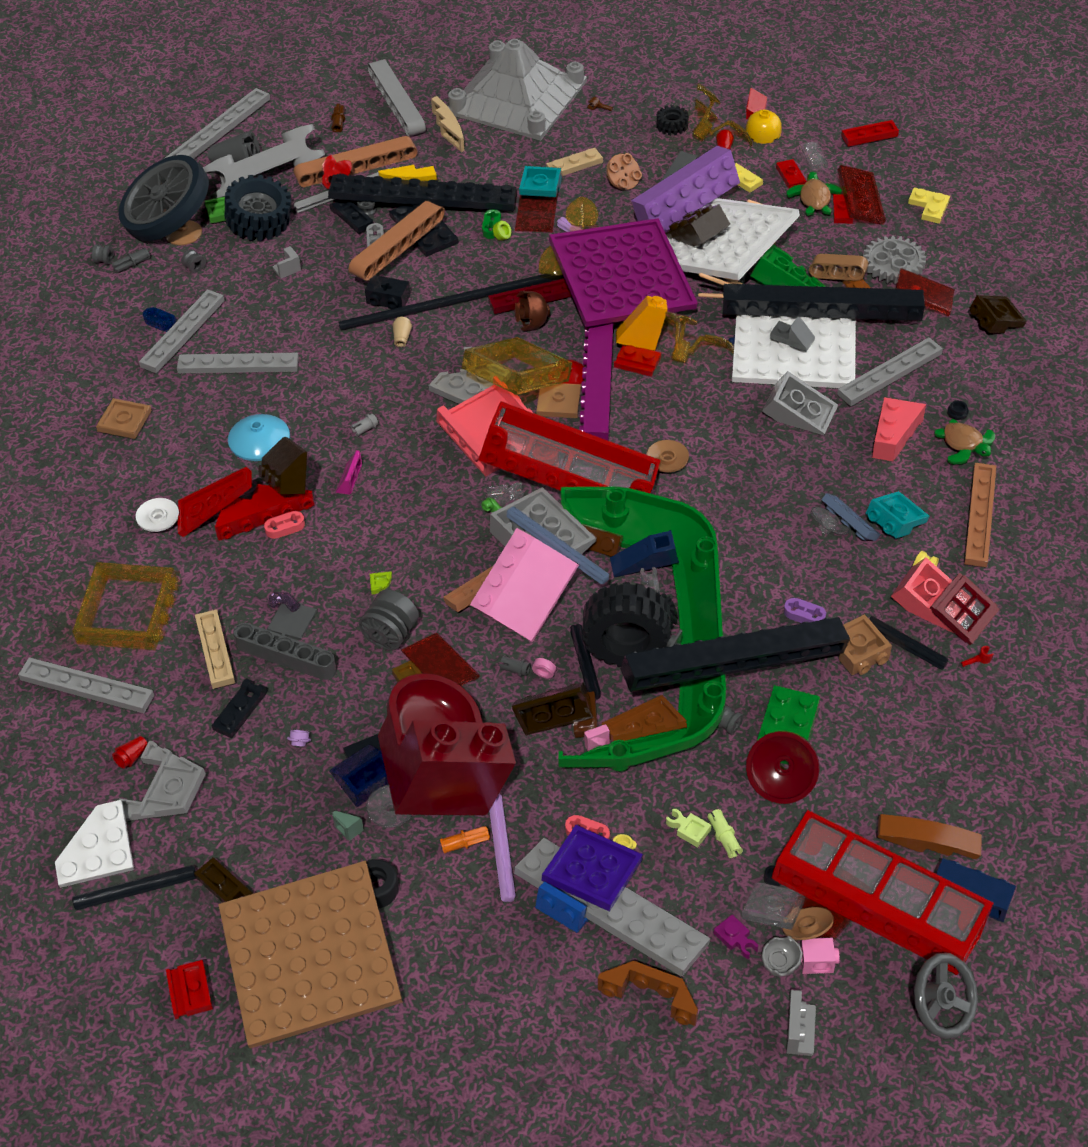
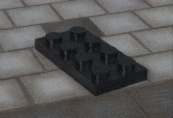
[389,204,459,257]

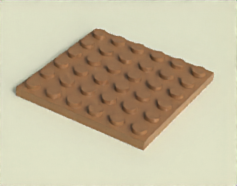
[218,861,403,1048]

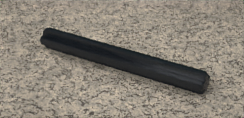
[72,865,196,910]

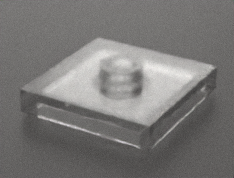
[742,882,806,930]

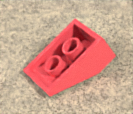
[891,557,976,633]

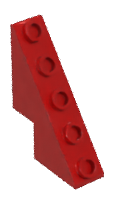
[215,484,314,540]

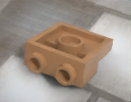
[839,614,892,675]

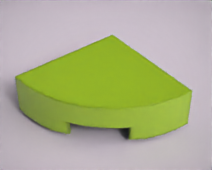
[370,571,392,595]

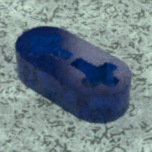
[143,307,176,332]

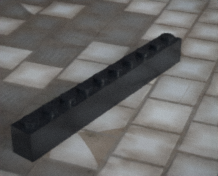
[723,284,925,321]
[620,617,850,692]

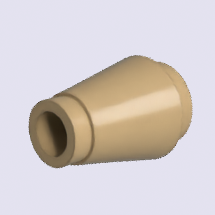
[393,317,412,347]

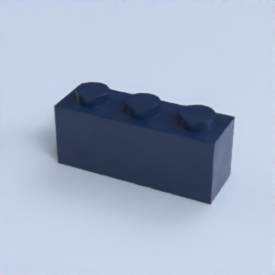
[936,858,1016,922]

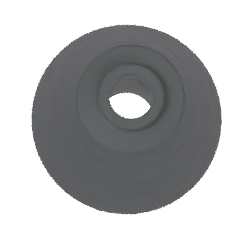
[208,131,260,162]

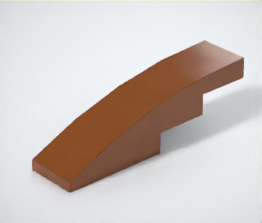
[877,814,982,859]

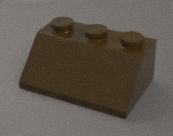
[258,437,307,494]
[512,682,593,736]

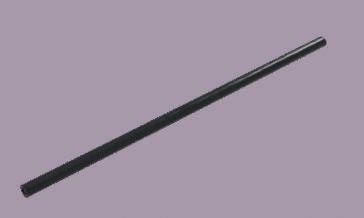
[338,270,565,331]

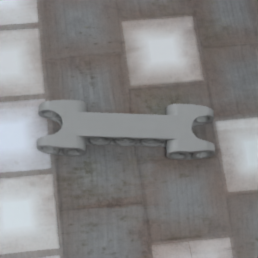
[203,124,325,199]

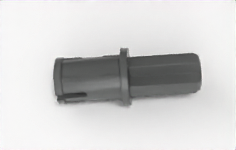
[112,247,150,272]

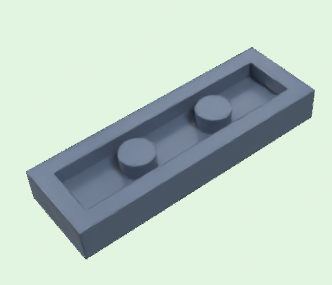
[822,493,881,541]

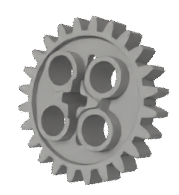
[863,236,926,284]

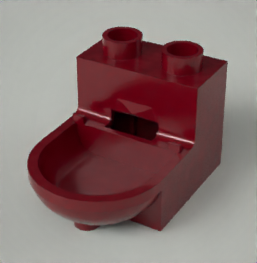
[378,674,516,816]

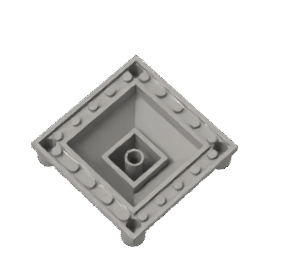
[448,39,587,141]

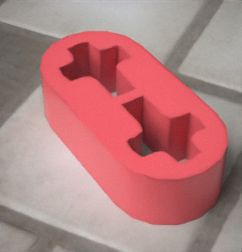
[264,511,305,539]
[565,815,610,840]

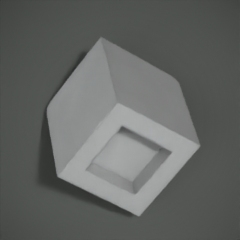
[273,246,301,279]

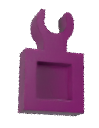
[713,915,758,959]

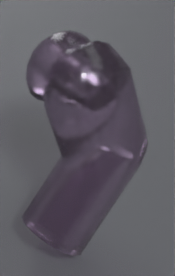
[268,592,300,612]

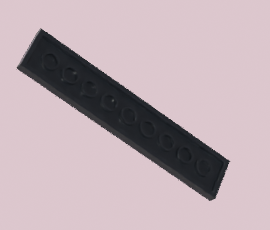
[328,174,516,211]

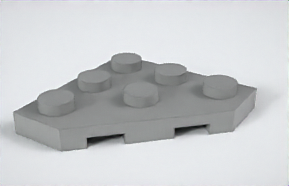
[429,363,513,404]

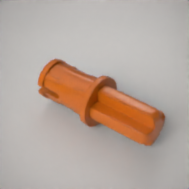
[440,826,490,854]

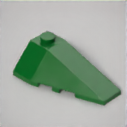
[750,244,826,287]

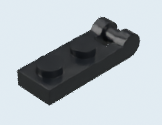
[329,199,373,234]
[211,678,268,739]

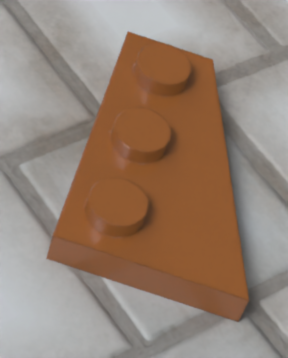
[601,695,687,742]

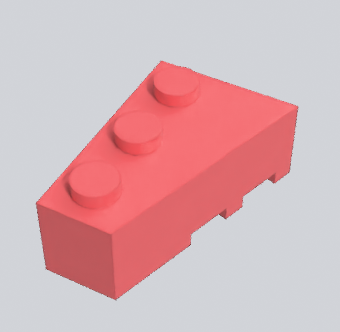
[872,397,926,461]

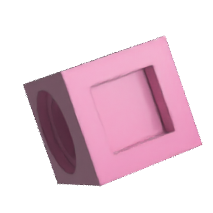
[800,938,839,974]

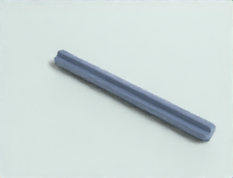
[506,507,609,585]

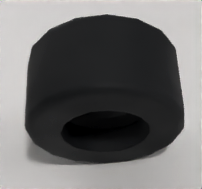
[366,859,399,909]

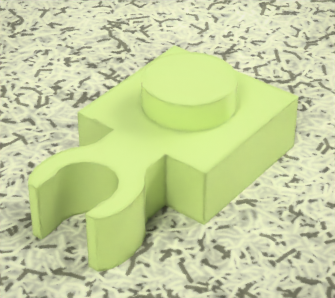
[666,809,711,848]

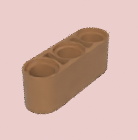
[809,254,869,281]

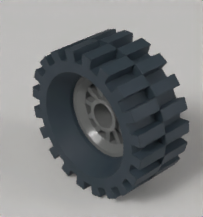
[224,175,291,241]

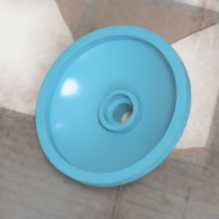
[228,414,290,461]

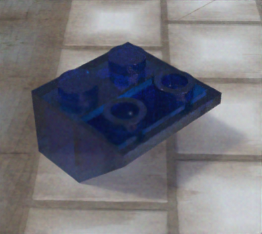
[329,745,389,807]

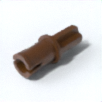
[331,103,345,132]

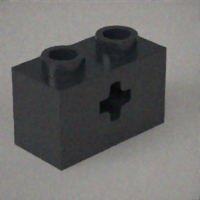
[365,275,411,309]

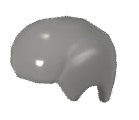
[761,936,803,977]

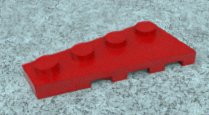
[178,467,252,537]

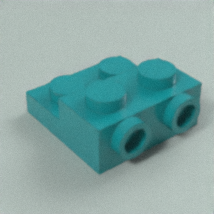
[519,166,562,197]
[866,491,930,538]

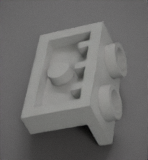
[787,990,816,1056]

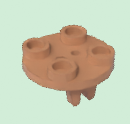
[606,153,642,190]

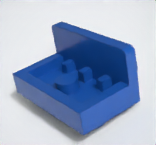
[535,881,589,933]

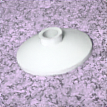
[136,498,179,532]

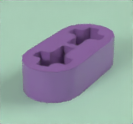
[784,598,826,623]

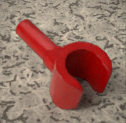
[960,646,994,667]

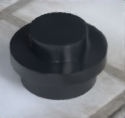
[947,400,969,420]

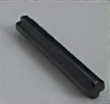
[869,616,949,670]
[570,624,601,699]

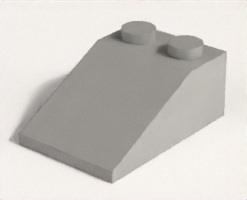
[762,371,838,435]

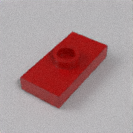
[776,159,807,189]
[833,194,853,224]

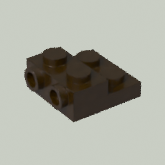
[970,295,1027,334]

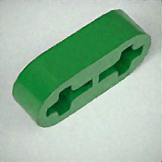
[482,209,501,239]

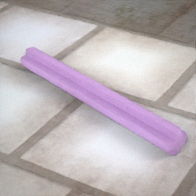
[489,794,515,902]

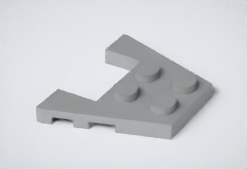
[119,741,206,821]

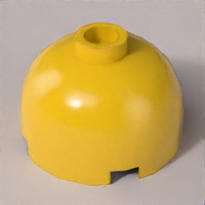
[745,110,782,144]

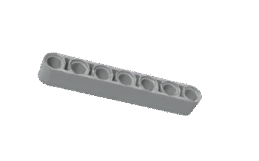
[368,59,426,137]

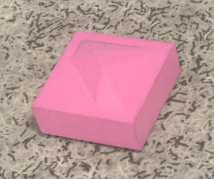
[584,724,610,751]

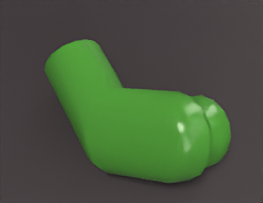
[481,498,502,513]

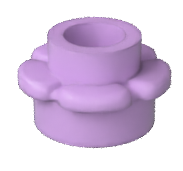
[287,730,311,746]

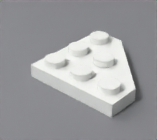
[55,800,134,888]

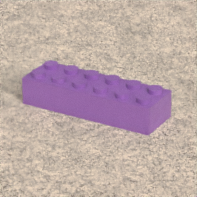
[631,146,740,231]

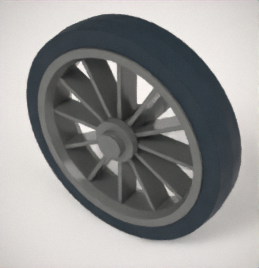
[118,155,209,241]

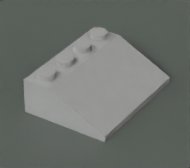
[490,487,596,554]

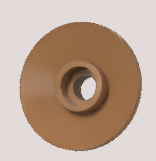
[165,220,202,245]
[647,440,689,472]
[782,907,834,940]

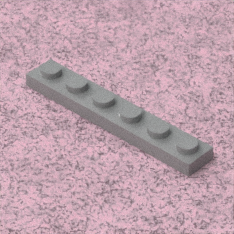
[139,289,224,374]
[837,338,943,406]
[177,353,299,373]
[18,657,154,713]

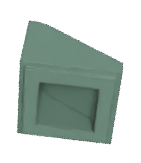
[332,811,364,841]

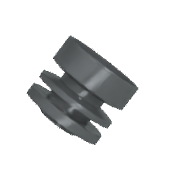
[359,589,419,650]

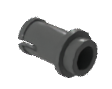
[500,655,531,677]

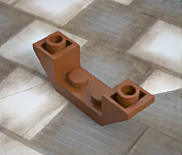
[598,961,698,1026]

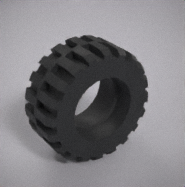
[582,582,671,667]

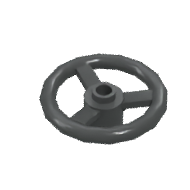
[914,953,978,1039]

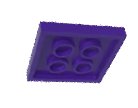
[541,825,643,912]

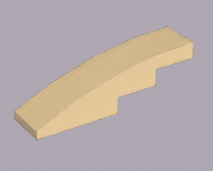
[431,96,464,152]

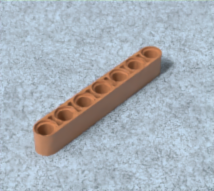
[293,136,418,187]
[348,201,445,281]

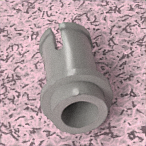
[351,414,379,437]

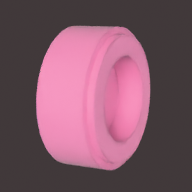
[532,658,556,678]

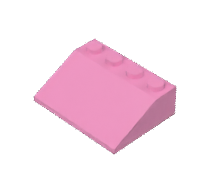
[470,528,579,642]

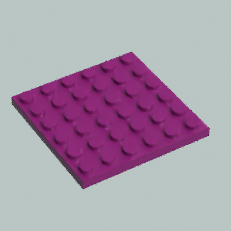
[549,218,698,327]

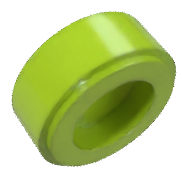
[493,221,512,241]

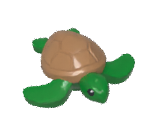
[787,172,842,216]
[934,419,995,464]

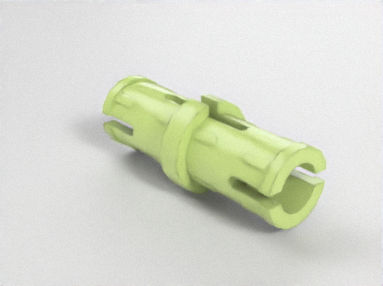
[707,809,743,858]

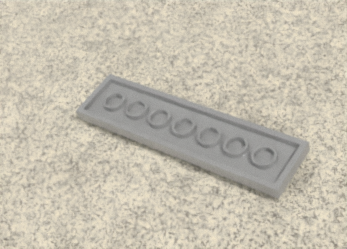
[514,838,711,977]

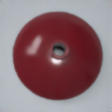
[746,731,820,804]

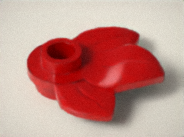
[322,155,352,189]

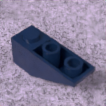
[610,530,679,577]

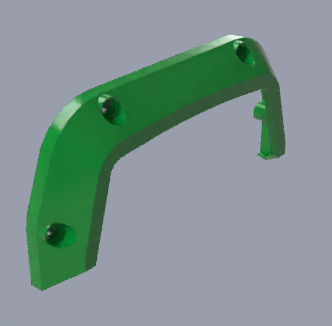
[558,487,726,772]

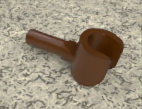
[587,97,613,111]

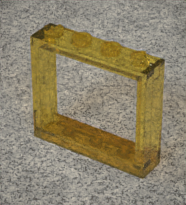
[462,337,572,395]
[72,562,179,650]

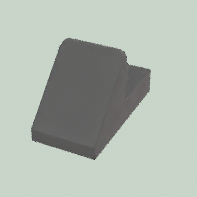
[770,316,815,352]

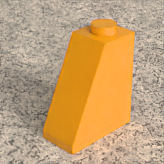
[616,296,668,351]

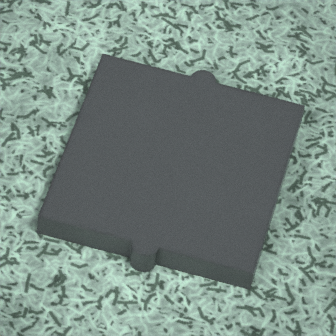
[267,600,317,640]

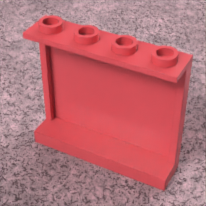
[436,376,535,476]

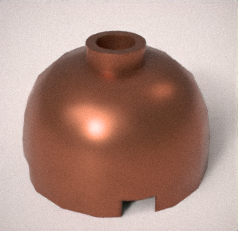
[515,291,550,331]

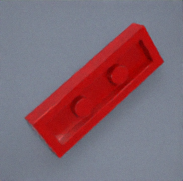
[841,120,899,147]

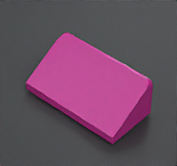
[336,450,362,495]

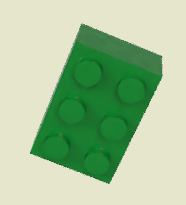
[757,685,820,765]

